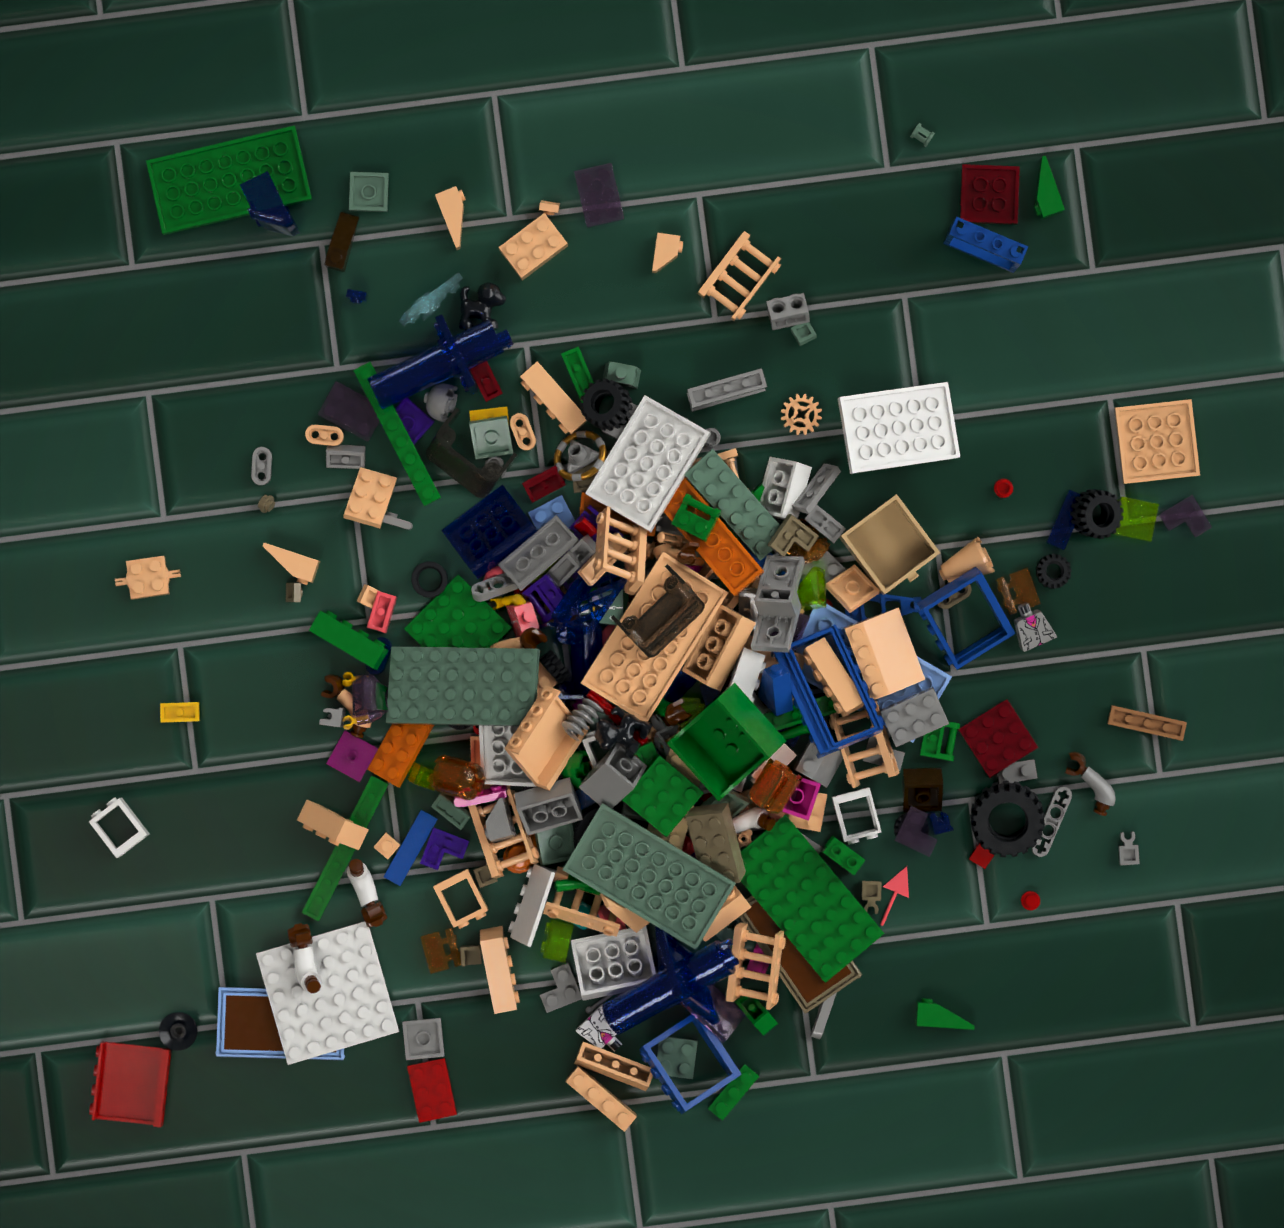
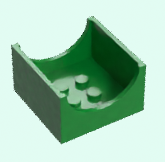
[667,683,786,801]

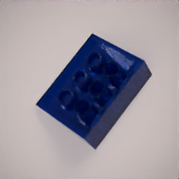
[441,485,537,579]

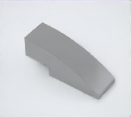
[545,534,596,588]

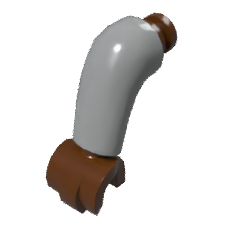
[1065,752,1116,816]

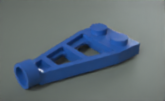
[845,593,921,622]

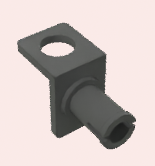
[649,714,679,759]

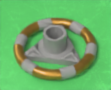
[554,430,606,482]

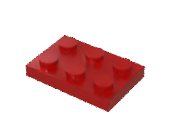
[407,1058,457,1123]

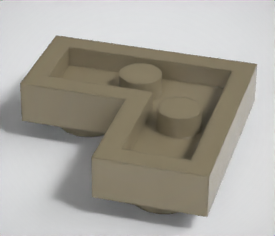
[768,514,819,557]

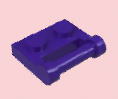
[521,573,571,624]

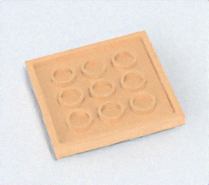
[1114,399,1200,484]

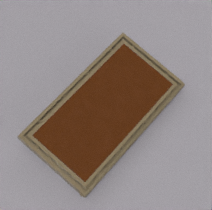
[739,896,862,1014]

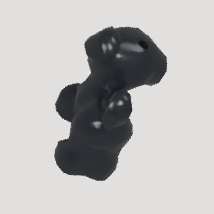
[459,282,506,330]
[594,707,653,759]

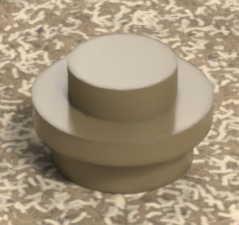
[258,495,275,513]

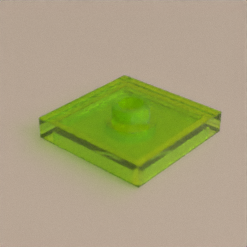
[1114,496,1159,542]

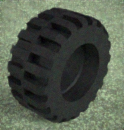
[970,781,1045,857]

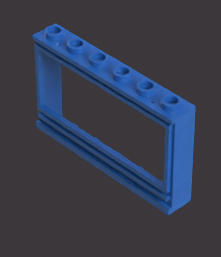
[771,624,884,759]

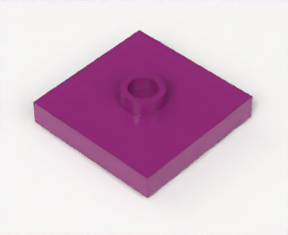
[326,730,379,782]

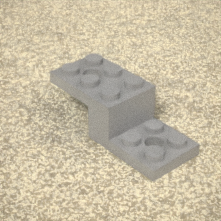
[751,555,805,653]

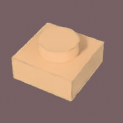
[539,200,560,215]
[357,584,381,609]
[374,832,401,859]

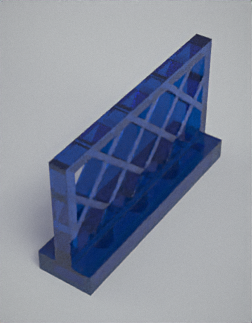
[551,572,627,633]

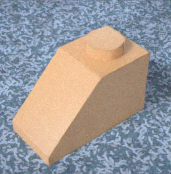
[652,233,683,273]

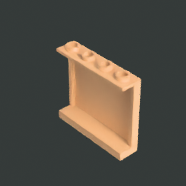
[504,686,590,791]

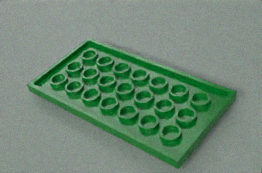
[146,125,312,235]
[741,814,885,983]

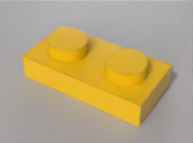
[469,407,510,426]
[160,702,200,723]

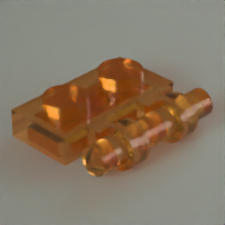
[997,568,1041,615]
[420,928,461,974]

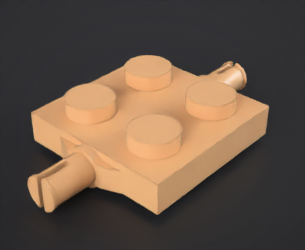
[115,556,181,600]

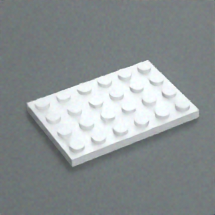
[838,382,960,474]
[585,395,711,532]

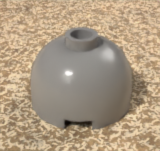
[424,383,458,423]

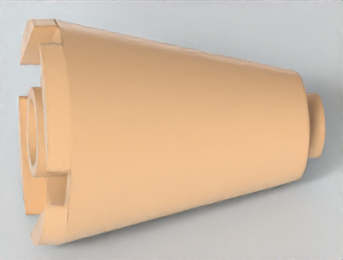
[939,537,995,583]

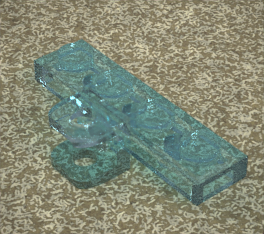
[399,273,463,326]

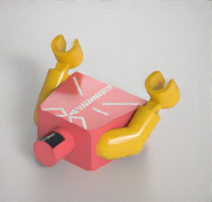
[490,594,539,638]

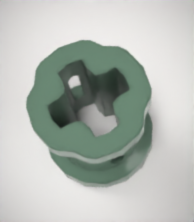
[910,123,935,147]

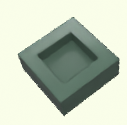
[791,322,817,346]

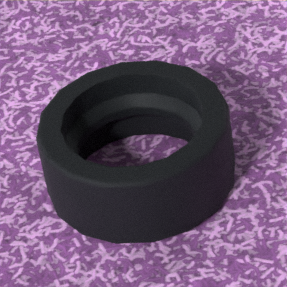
[411,561,448,598]

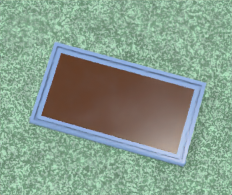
[215,987,345,1060]

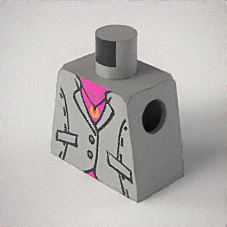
[1014,603,1057,652]

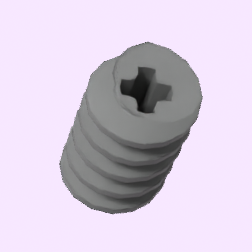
[562,698,604,741]

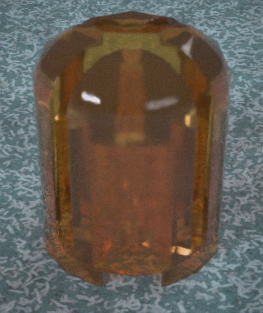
[430,754,485,801]
[749,757,803,814]

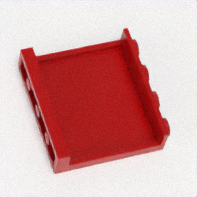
[89,1041,172,1127]

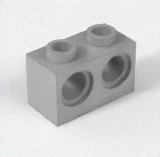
[766,293,810,330]

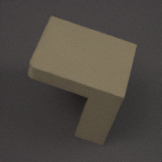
[460,944,482,966]

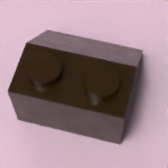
[902,768,943,812]

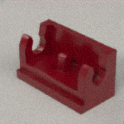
[522,465,566,503]

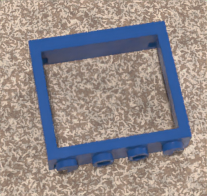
[943,217,1028,273]
[917,567,1016,670]
[639,1010,742,1115]

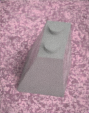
[794,740,843,788]
[579,743,647,808]

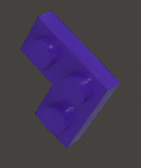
[420,827,470,870]

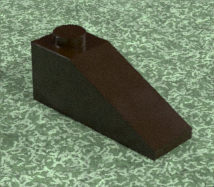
[324,212,360,272]

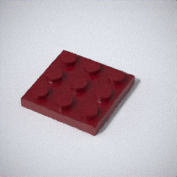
[960,164,1020,225]
[958,699,1038,779]

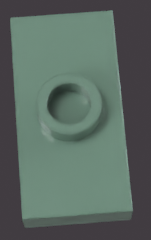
[431,791,471,830]

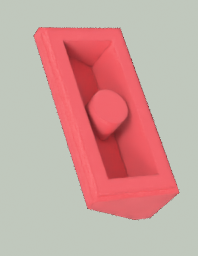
[366,591,397,633]

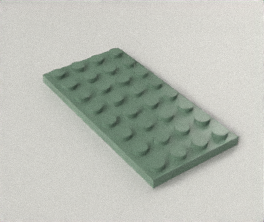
[386,647,540,726]
[563,803,736,950]

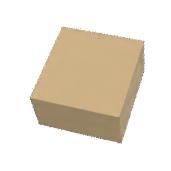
[839,494,940,595]

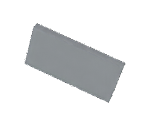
[498,515,579,591]

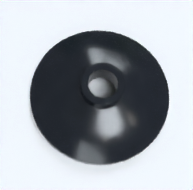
[159,1012,198,1051]

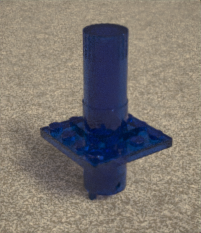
[367,314,513,410]
[602,929,739,1035]

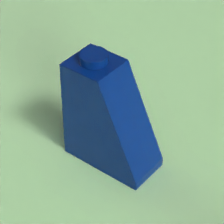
[758,663,793,716]

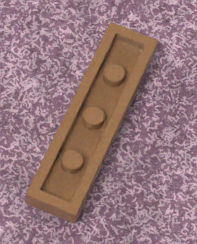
[1107,705,1187,741]

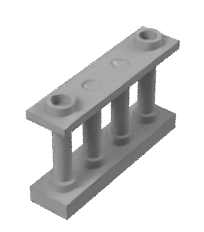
[687,368,767,412]

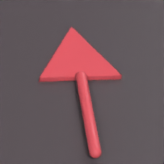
[880,866,909,926]

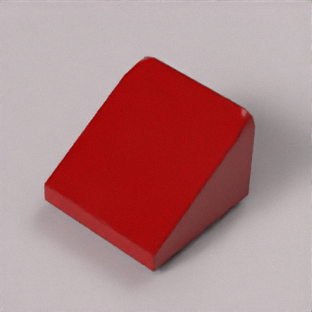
[574,516,597,537]
[969,843,994,869]

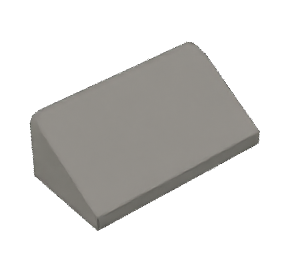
[326,445,366,469]

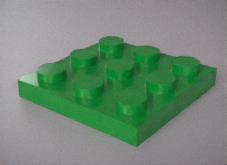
[622,755,704,837]

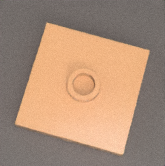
[825,564,880,613]

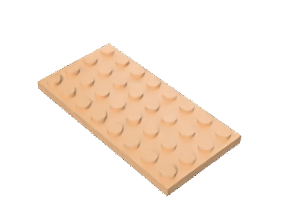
[580,551,729,722]

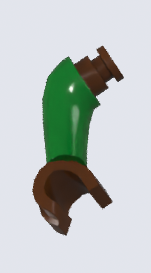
[653,698,693,726]

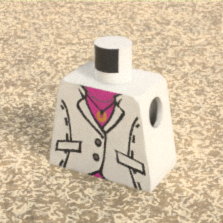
[576,1004,622,1052]

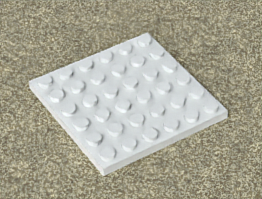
[256,921,399,1065]

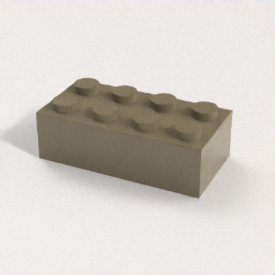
[686,803,746,883]

